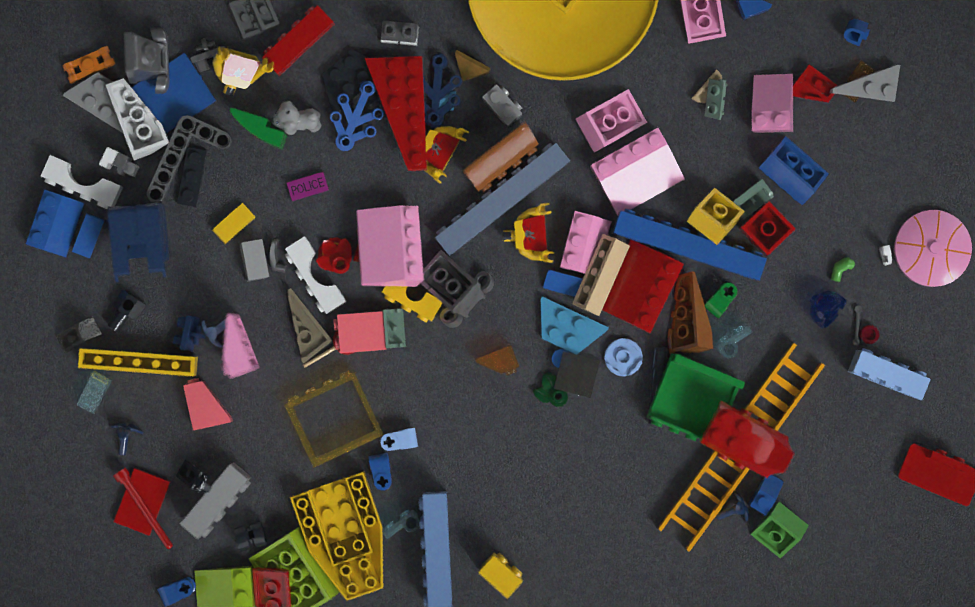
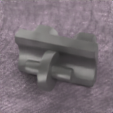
[190,38,225,72]

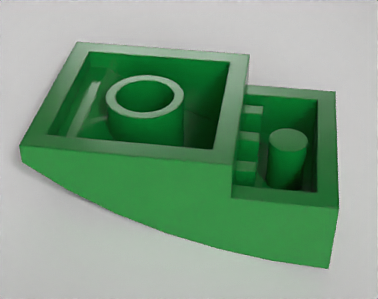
[230,108,287,150]

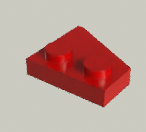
[793,64,838,103]

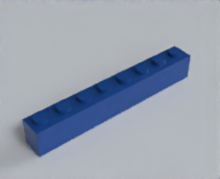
[612,209,767,281]

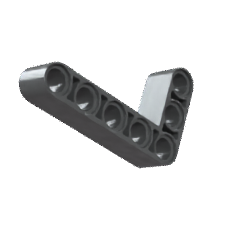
[147,115,232,203]

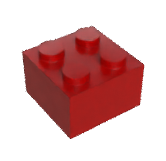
[739,201,796,256]

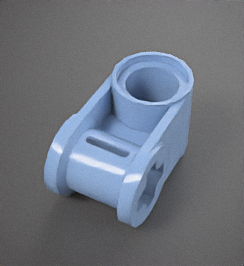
[381,428,418,451]

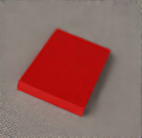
[114,468,171,536]

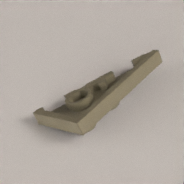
[287,288,333,364]

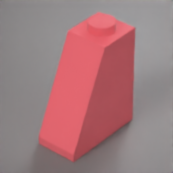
[183,378,233,430]

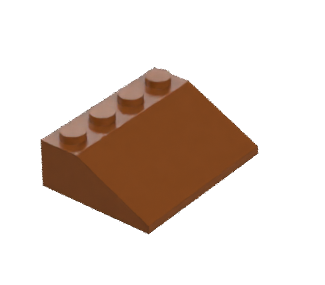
[464,123,539,192]

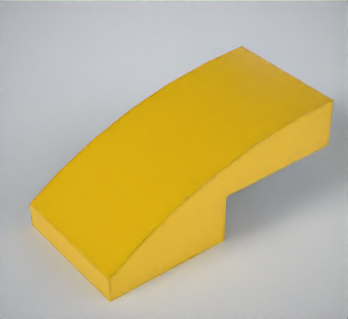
[212,203,255,244]

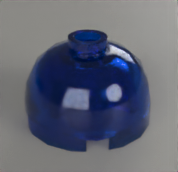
[810,290,847,329]

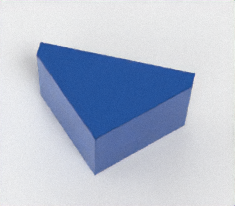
[736,0,772,20]

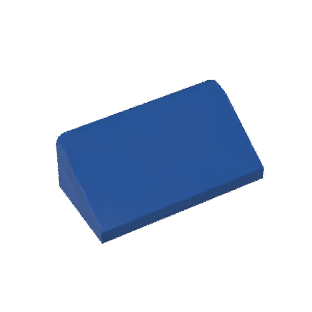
[543,270,583,297]

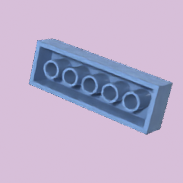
[419,491,452,607]

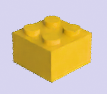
[687,188,745,245]
[478,552,523,599]

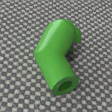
[831,257,855,282]

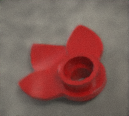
[316,238,352,274]

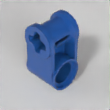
[369,453,392,490]
[157,577,196,607]

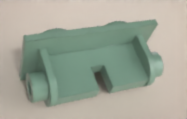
[705,78,728,120]

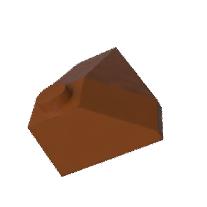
[668,271,713,354]

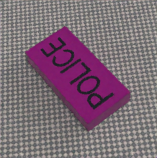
[287,172,329,201]

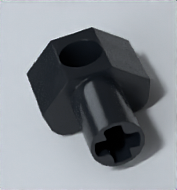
[108,289,146,333]

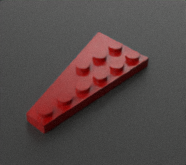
[365,56,427,171]

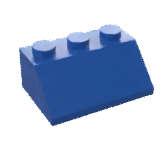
[759,136,829,205]
[26,190,85,257]

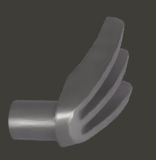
[270,239,286,273]

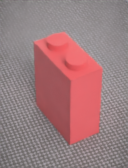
[334,311,386,353]

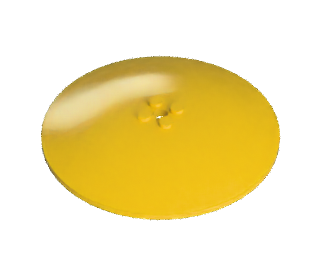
[469,0,658,81]

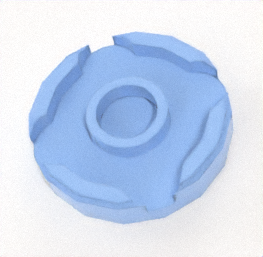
[604,338,643,376]

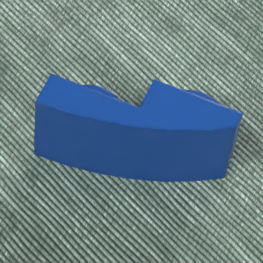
[72,213,104,258]

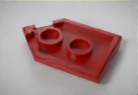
[252,567,291,607]

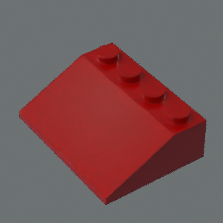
[602,240,684,333]

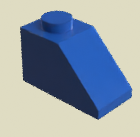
[748,475,784,516]

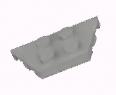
[63,72,124,134]

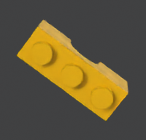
[382,286,443,323]

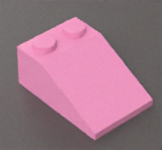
[680,0,726,44]
[752,74,793,133]
[576,89,647,152]

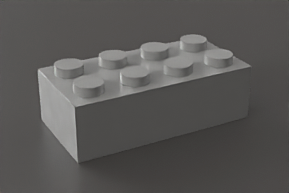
[180,463,251,539]

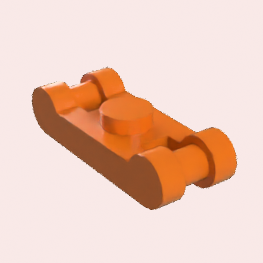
[62,46,116,83]

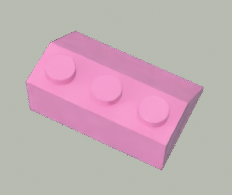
[560,211,611,274]

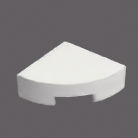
[879,245,892,266]

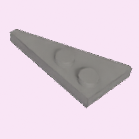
[830,65,900,102]

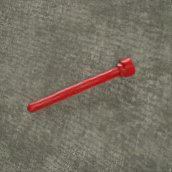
[113,468,173,549]

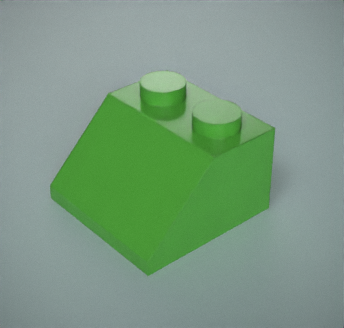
[751,502,809,558]

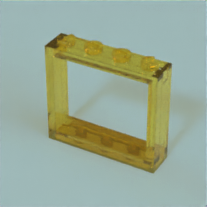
[284,370,384,468]

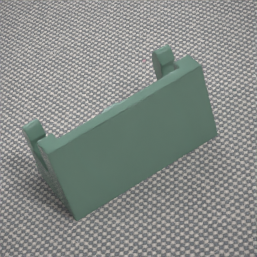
[733,179,774,220]
[383,309,406,348]

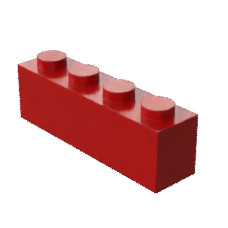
[262,5,335,76]

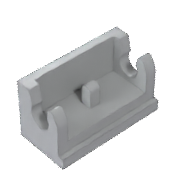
[240,239,269,282]

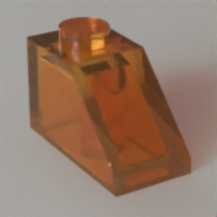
[475,345,519,376]

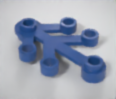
[329,80,384,151]

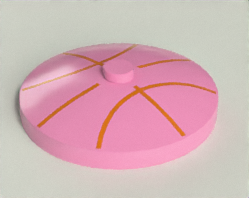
[894,210,972,287]

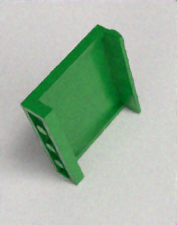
[646,353,745,446]

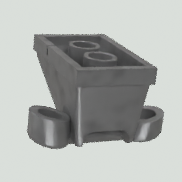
[125,28,170,94]
[421,250,494,328]

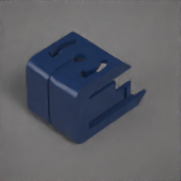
[108,203,169,282]

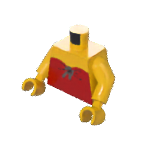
[212,47,274,96]
[424,126,469,183]
[503,203,554,263]

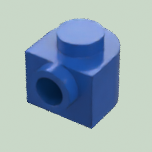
[844,19,870,46]

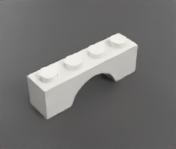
[41,155,123,209]
[285,236,347,314]

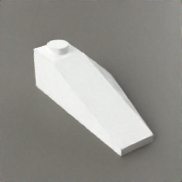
[105,78,169,160]

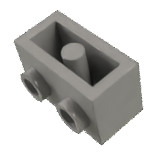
[482,84,522,128]

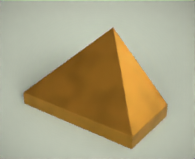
[455,50,491,81]

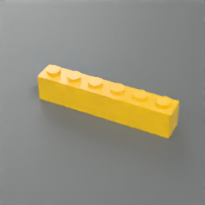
[78,348,198,376]

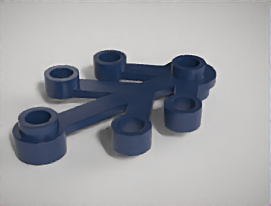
[423,53,463,128]

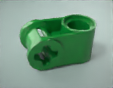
[705,283,737,319]

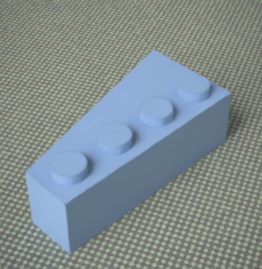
[848,348,931,400]

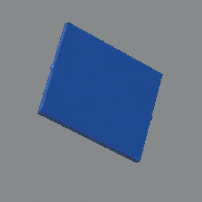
[132,53,216,134]

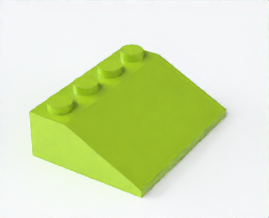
[249,527,339,607]
[195,566,255,607]

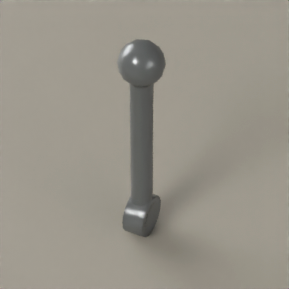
[852,306,862,346]

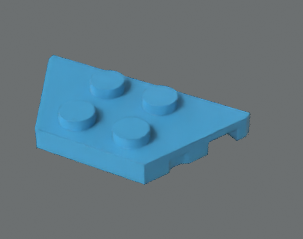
[541,297,609,355]

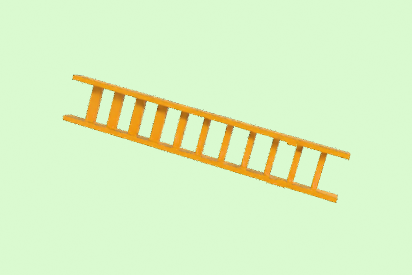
[658,343,825,552]

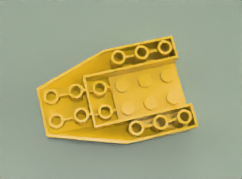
[290,471,383,601]

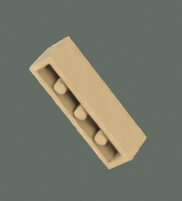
[572,234,630,316]

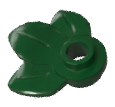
[533,372,571,407]

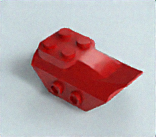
[700,401,794,478]

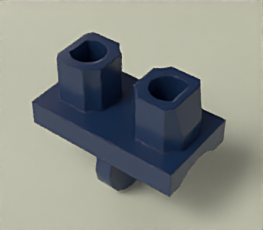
[173,315,206,352]

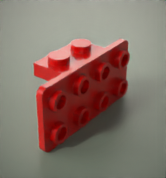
[898,444,975,506]

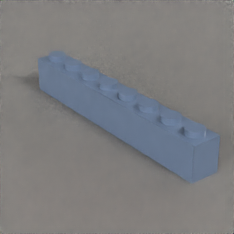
[435,143,570,256]

